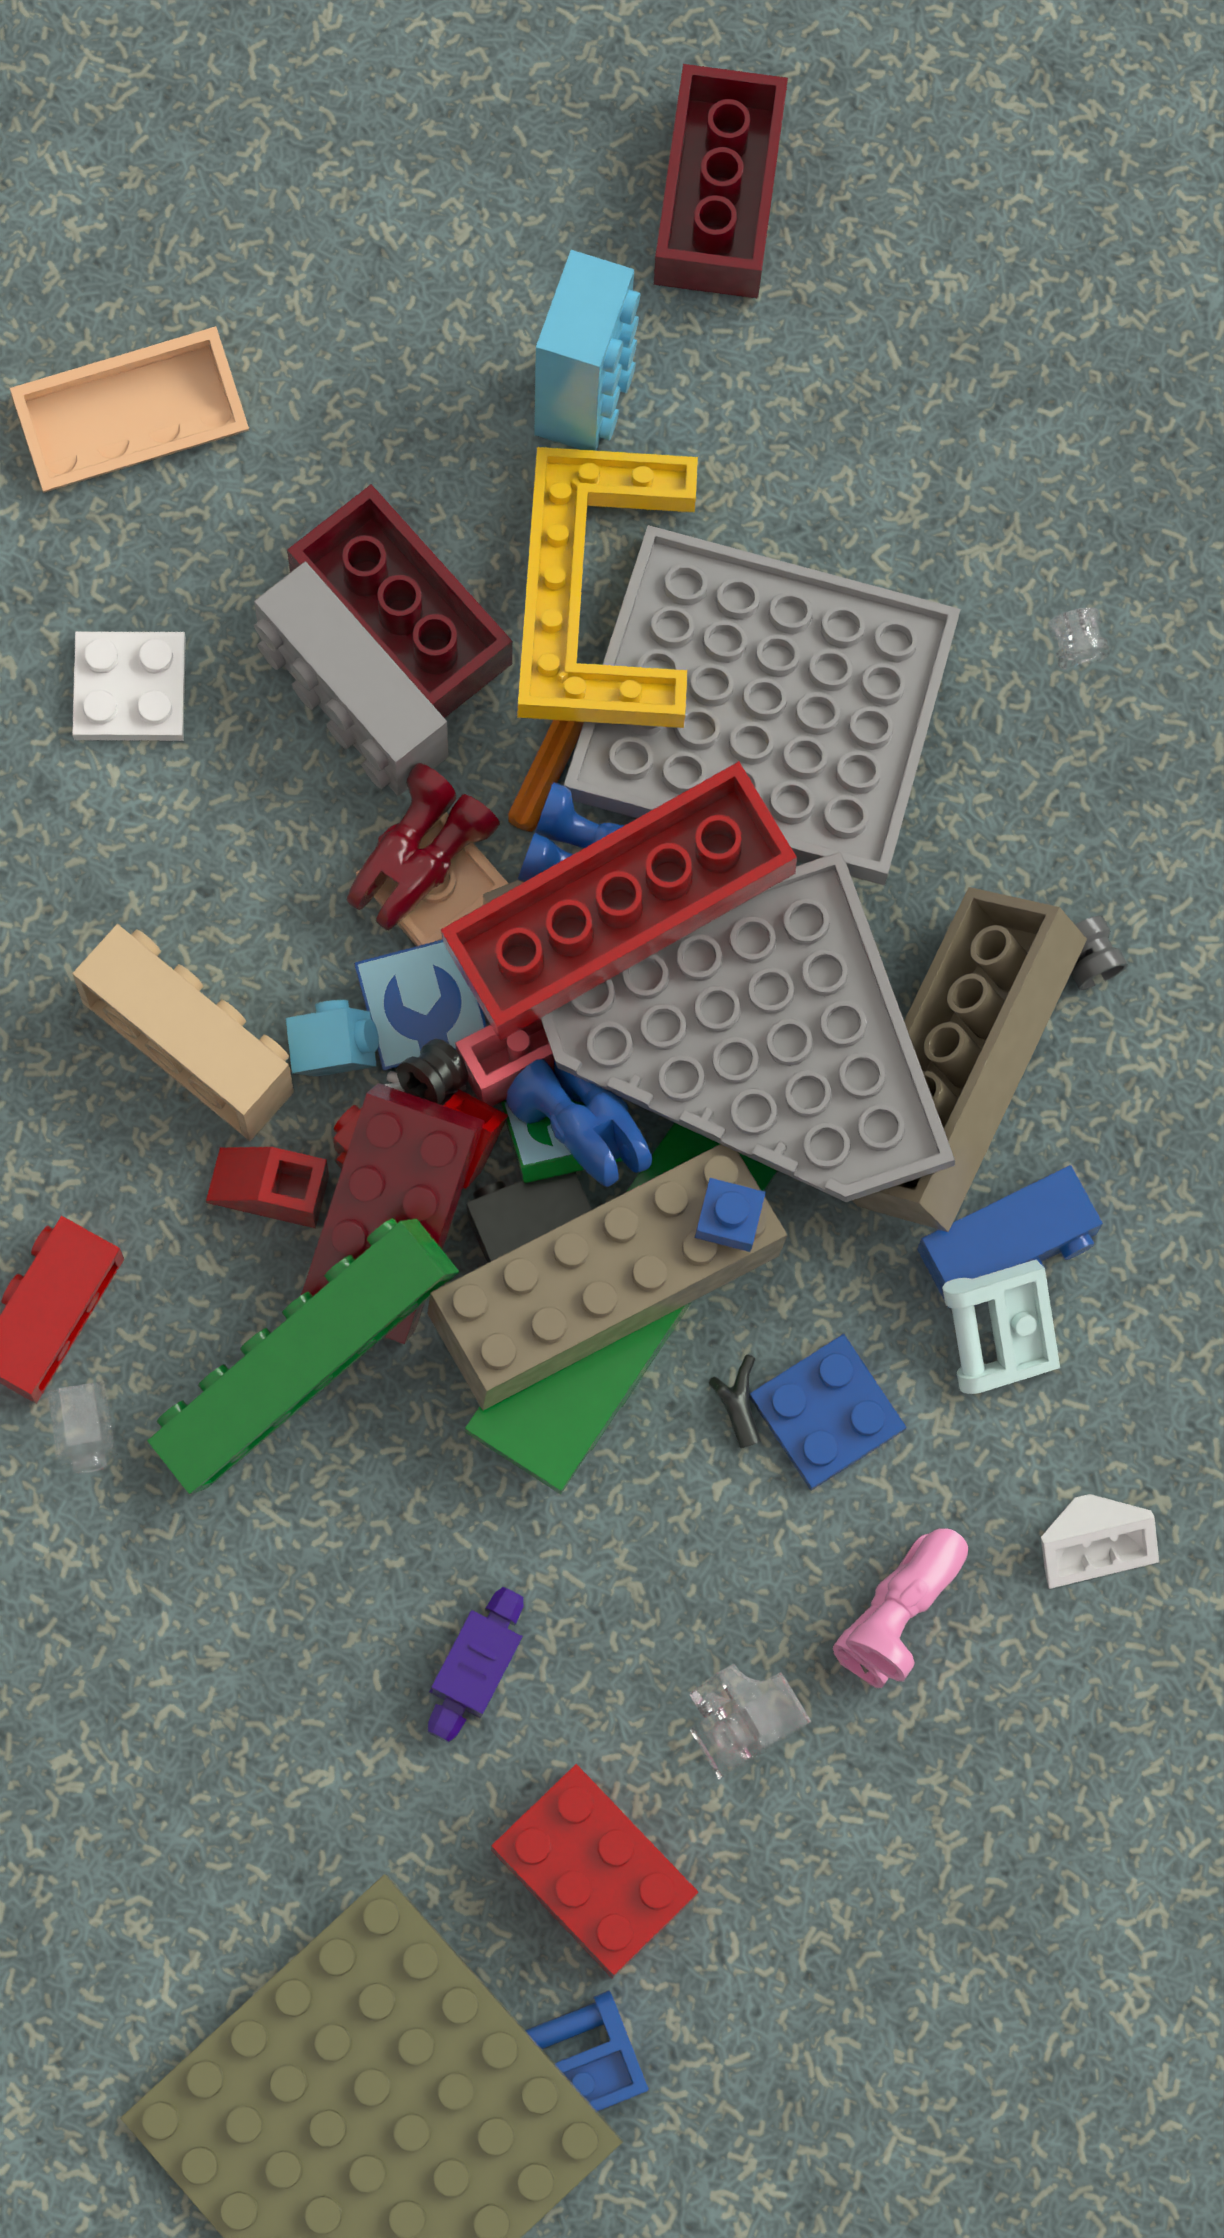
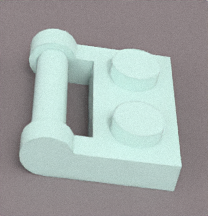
[942,1260,1060,1394]

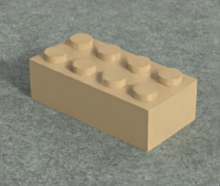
[72,924,294,1141]

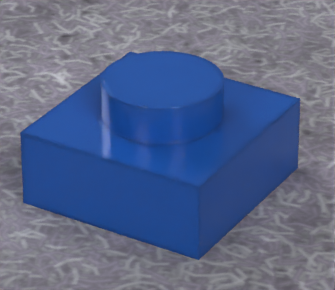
[694,1178,766,1252]

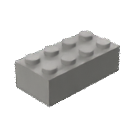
[254,561,449,796]

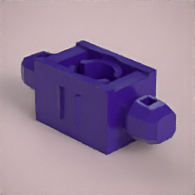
[428,1587,523,1743]

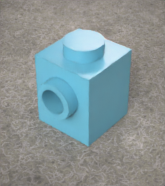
[286,1000,379,1076]

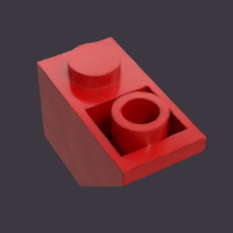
[206,1147,329,1229]

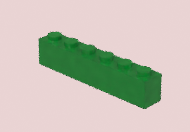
[147,1218,459,1494]

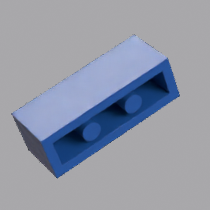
[917,1165,1103,1308]

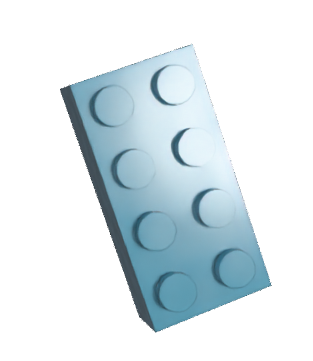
[534,250,641,451]

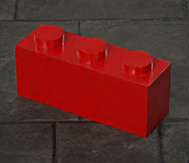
[0,1215,124,1404]

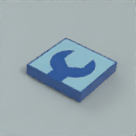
[354,939,487,1071]

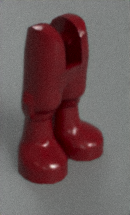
[346,763,500,931]

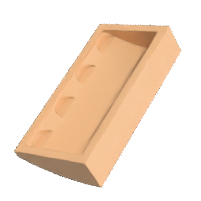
[10,326,249,493]

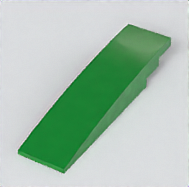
[465,1123,778,1495]

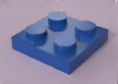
[749,1334,907,1491]

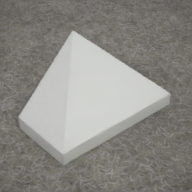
[1041,1494,1159,1589]

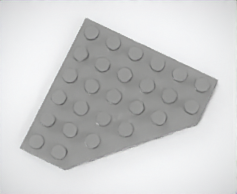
[541,851,955,1202]

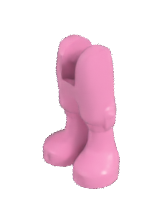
[833,1529,968,1688]

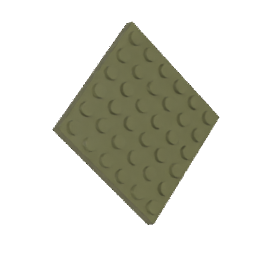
[120,1874,624,2238]

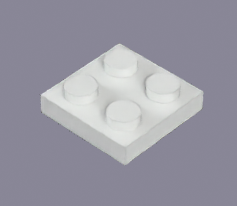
[72,632,186,741]

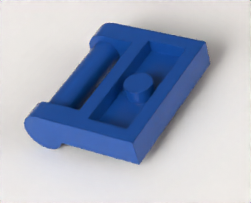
[525,1990,649,2112]

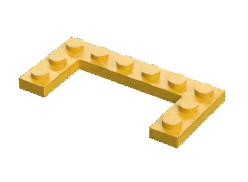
[517,447,698,728]

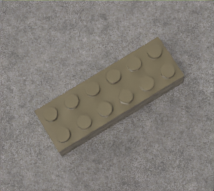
[852,887,1087,1232]
[427,1144,787,1410]

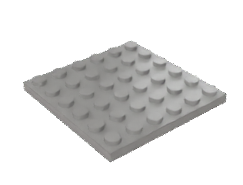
[564,525,961,885]

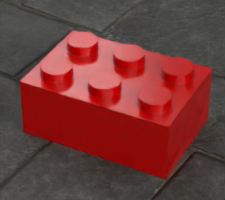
[491,1764,699,1979]

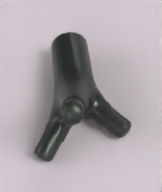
[709,1354,761,1448]

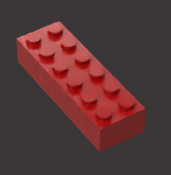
[440,761,797,1041]

